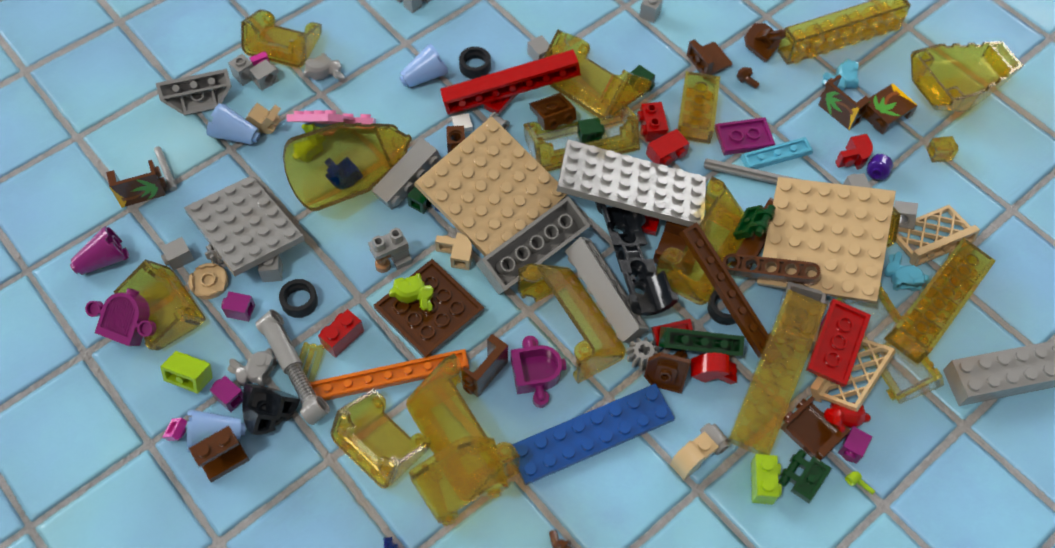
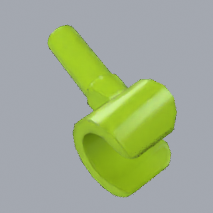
[845,471,875,494]

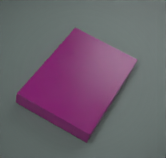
[714,117,776,155]

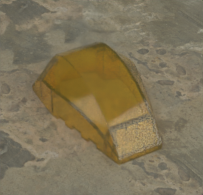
[911,41,1024,112]

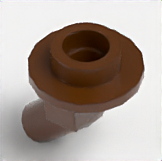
[736,67,759,89]
[549,530,572,548]

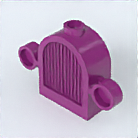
[85,288,157,346]
[510,336,566,408]

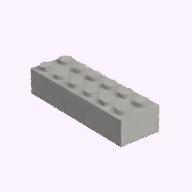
[476,196,590,295]
[943,341,1055,406]

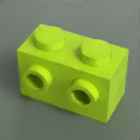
[160,351,213,394]
[751,454,782,505]

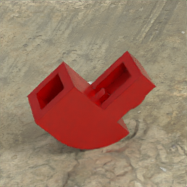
[835,134,873,170]
[691,353,737,385]

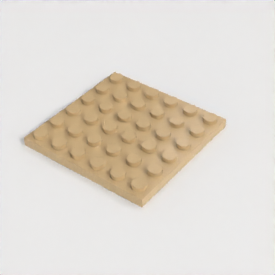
[414,116,567,256]
[757,177,896,303]

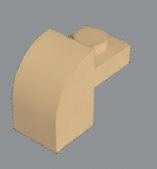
[245,103,281,134]
[435,232,472,270]
[670,431,719,480]

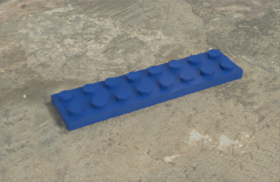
[508,383,675,486]

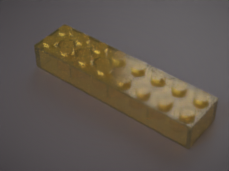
[777,0,911,65]
[884,237,996,365]
[727,289,827,455]

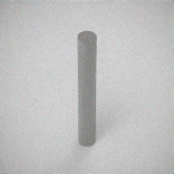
[154,146,177,191]

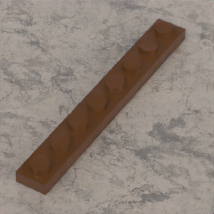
[679,222,782,367]

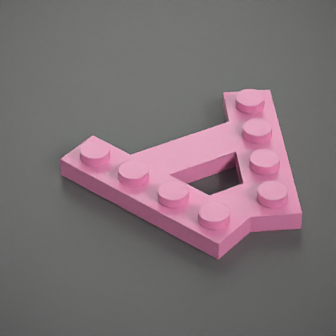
[286,110,376,126]

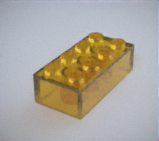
[677,71,720,144]

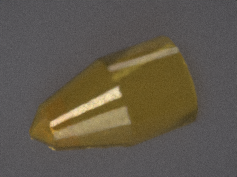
[283,122,412,211]

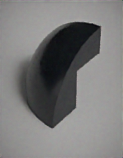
[242,383,300,435]

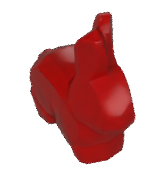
[824,403,871,433]

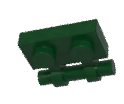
[733,205,776,240]
[778,449,832,503]

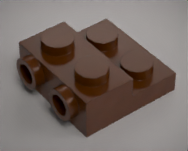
[529,93,577,131]

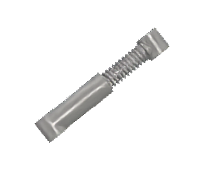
[255,309,330,425]

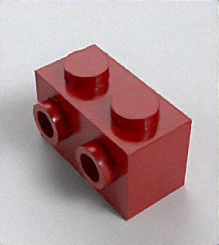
[637,102,669,142]
[646,129,690,166]
[318,309,364,358]

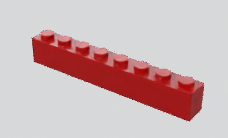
[440,49,581,115]

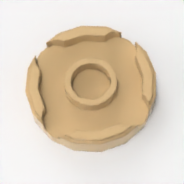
[188,263,229,299]

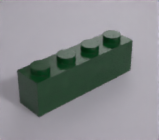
[658,327,745,356]

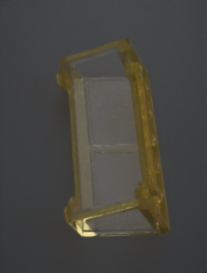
[523,101,640,172]
[836,283,944,404]

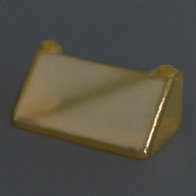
[544,29,652,120]
[657,176,745,305]
[518,264,625,383]
[406,353,520,501]

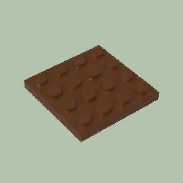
[374,259,484,358]

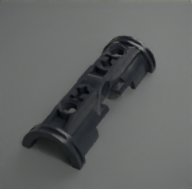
[595,202,679,316]

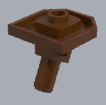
[744,23,786,62]
[644,349,691,394]

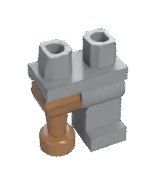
[368,228,413,273]

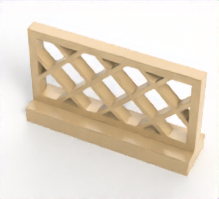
[889,205,980,266]
[810,339,896,412]

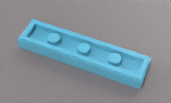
[740,137,813,169]

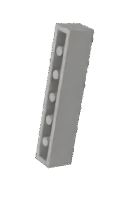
[565,237,649,343]

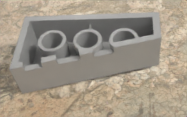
[372,137,442,210]

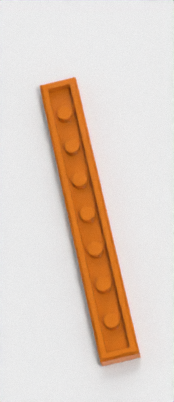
[309,349,469,401]

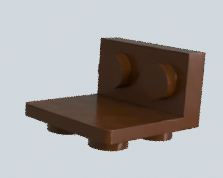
[686,39,733,78]

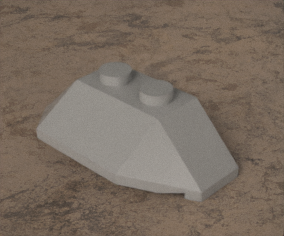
[156,69,231,115]

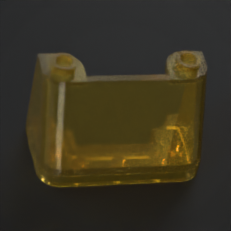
[241,9,322,68]
[114,259,206,350]
[331,389,431,489]
[409,436,509,526]

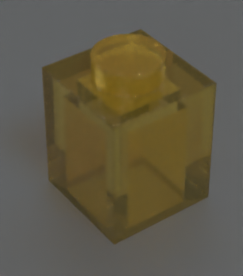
[926,136,959,163]

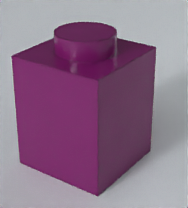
[221,291,255,322]
[209,376,243,413]
[838,426,873,464]

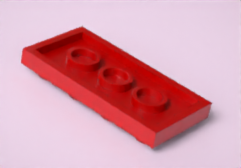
[806,298,871,387]

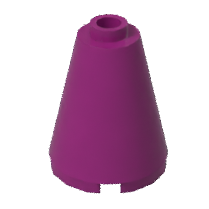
[70,226,129,275]

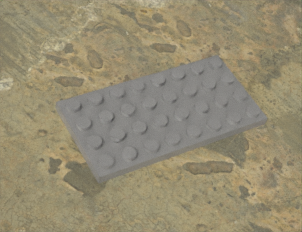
[557,139,706,229]

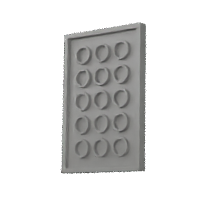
[184,175,305,276]

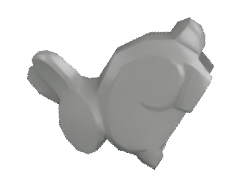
[303,53,345,81]
[227,348,278,386]

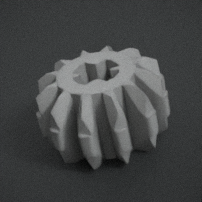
[626,336,660,371]

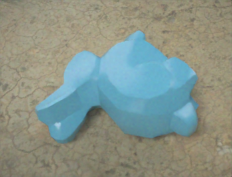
[822,59,859,91]
[884,251,929,291]

